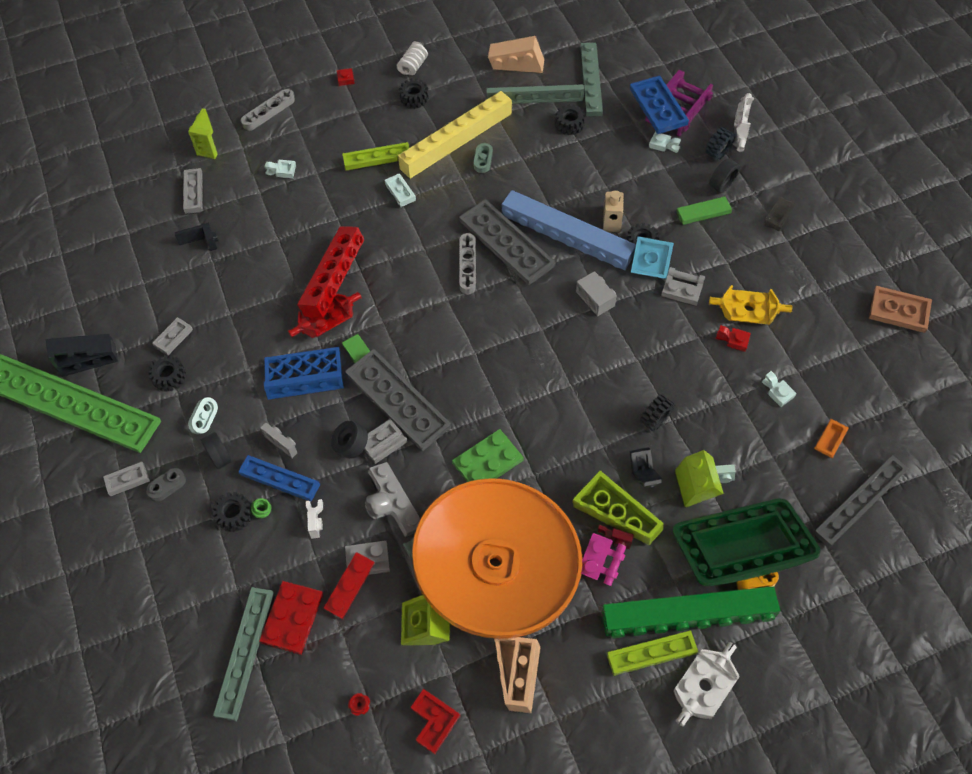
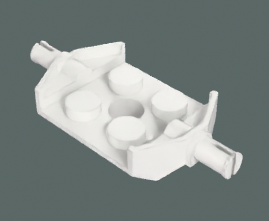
[732,93,754,152]
[673,642,740,727]

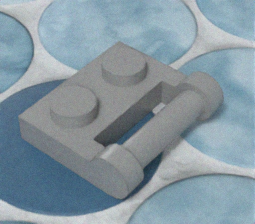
[661,267,705,306]

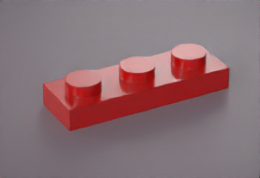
[324,552,375,619]

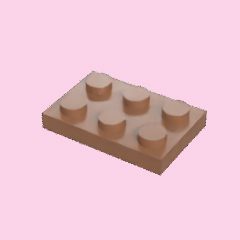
[869,286,932,333]

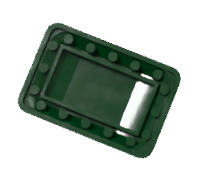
[673,498,820,586]

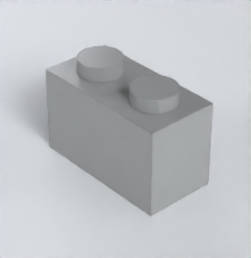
[576,271,617,317]

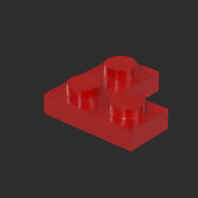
[410,689,461,755]

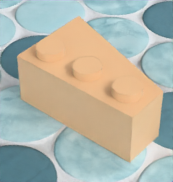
[488,36,544,73]
[494,637,540,713]

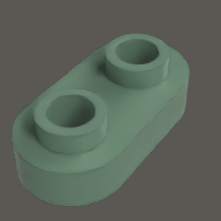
[474,143,493,173]

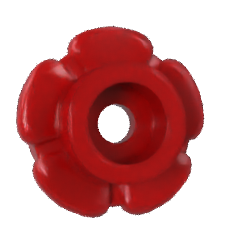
[348,693,370,716]

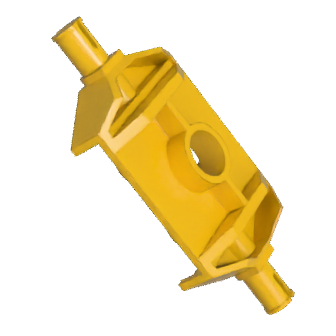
[709,285,792,325]

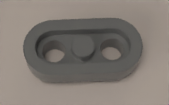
[146,468,186,501]

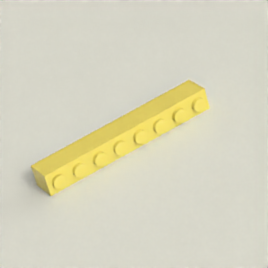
[398,91,512,179]

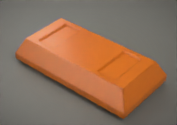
[814,419,849,458]

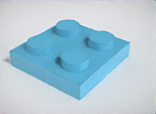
[631,237,674,279]

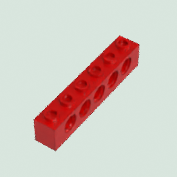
[297,226,364,318]

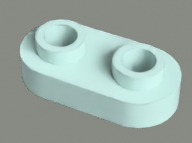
[188,398,218,434]

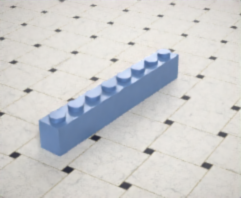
[502,190,636,270]

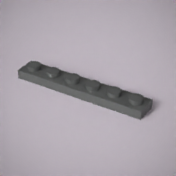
[813,455,909,548]

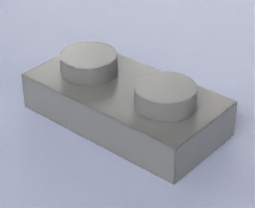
[152,317,193,356]
[261,423,297,458]
[103,462,150,496]

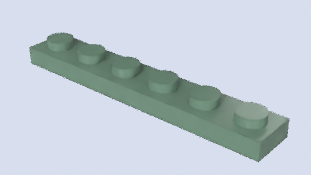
[580,43,603,116]
[487,85,584,104]
[213,587,274,722]

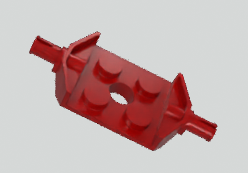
[288,291,362,338]

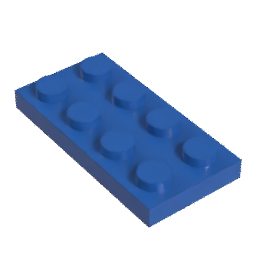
[630,75,689,134]

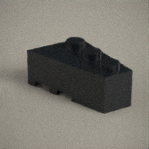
[45,334,118,377]

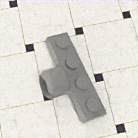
[365,462,421,537]

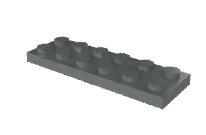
[459,199,556,285]
[345,349,451,452]

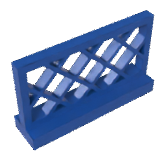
[264,347,344,400]

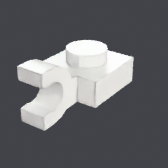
[306,499,323,539]

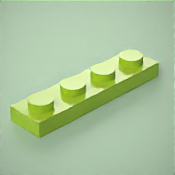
[343,142,409,170]
[607,631,698,676]

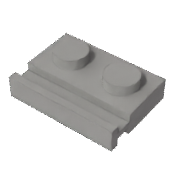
[364,419,407,464]
[345,541,390,575]

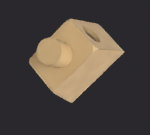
[603,190,623,233]

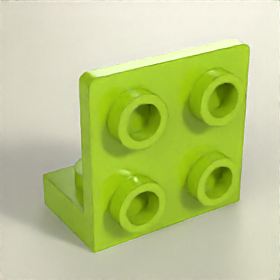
[188,108,218,159]

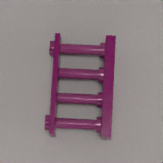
[645,70,713,137]

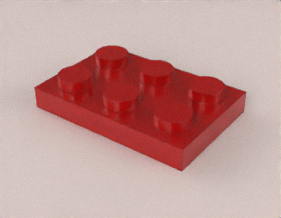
[260,581,323,655]

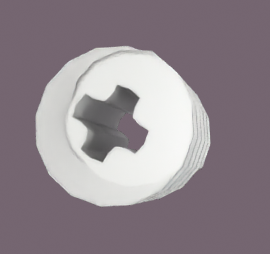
[397,41,428,75]

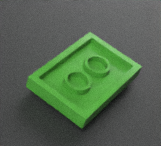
[452,429,524,482]

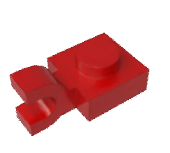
[715,325,751,352]

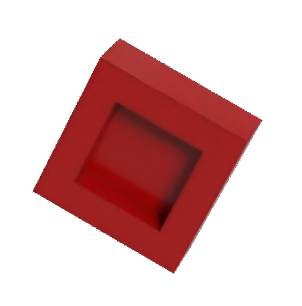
[336,68,355,86]

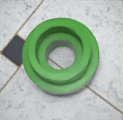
[250,498,271,518]

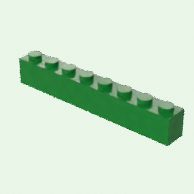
[602,586,780,638]

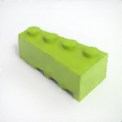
[573,471,664,545]

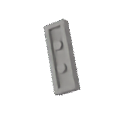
[183,168,202,214]

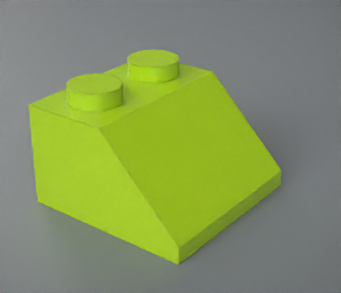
[675,450,724,507]
[401,595,450,645]

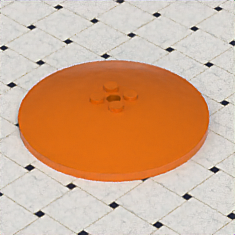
[412,479,582,639]

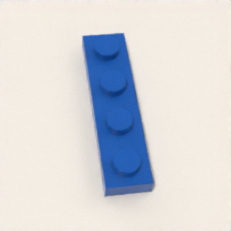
[238,455,320,502]

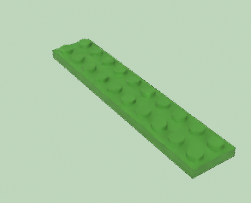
[0,354,161,453]

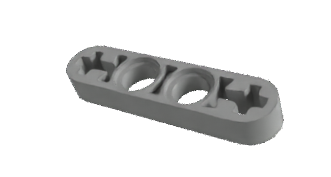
[241,89,295,131]
[459,233,476,294]

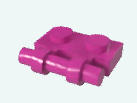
[581,533,627,586]

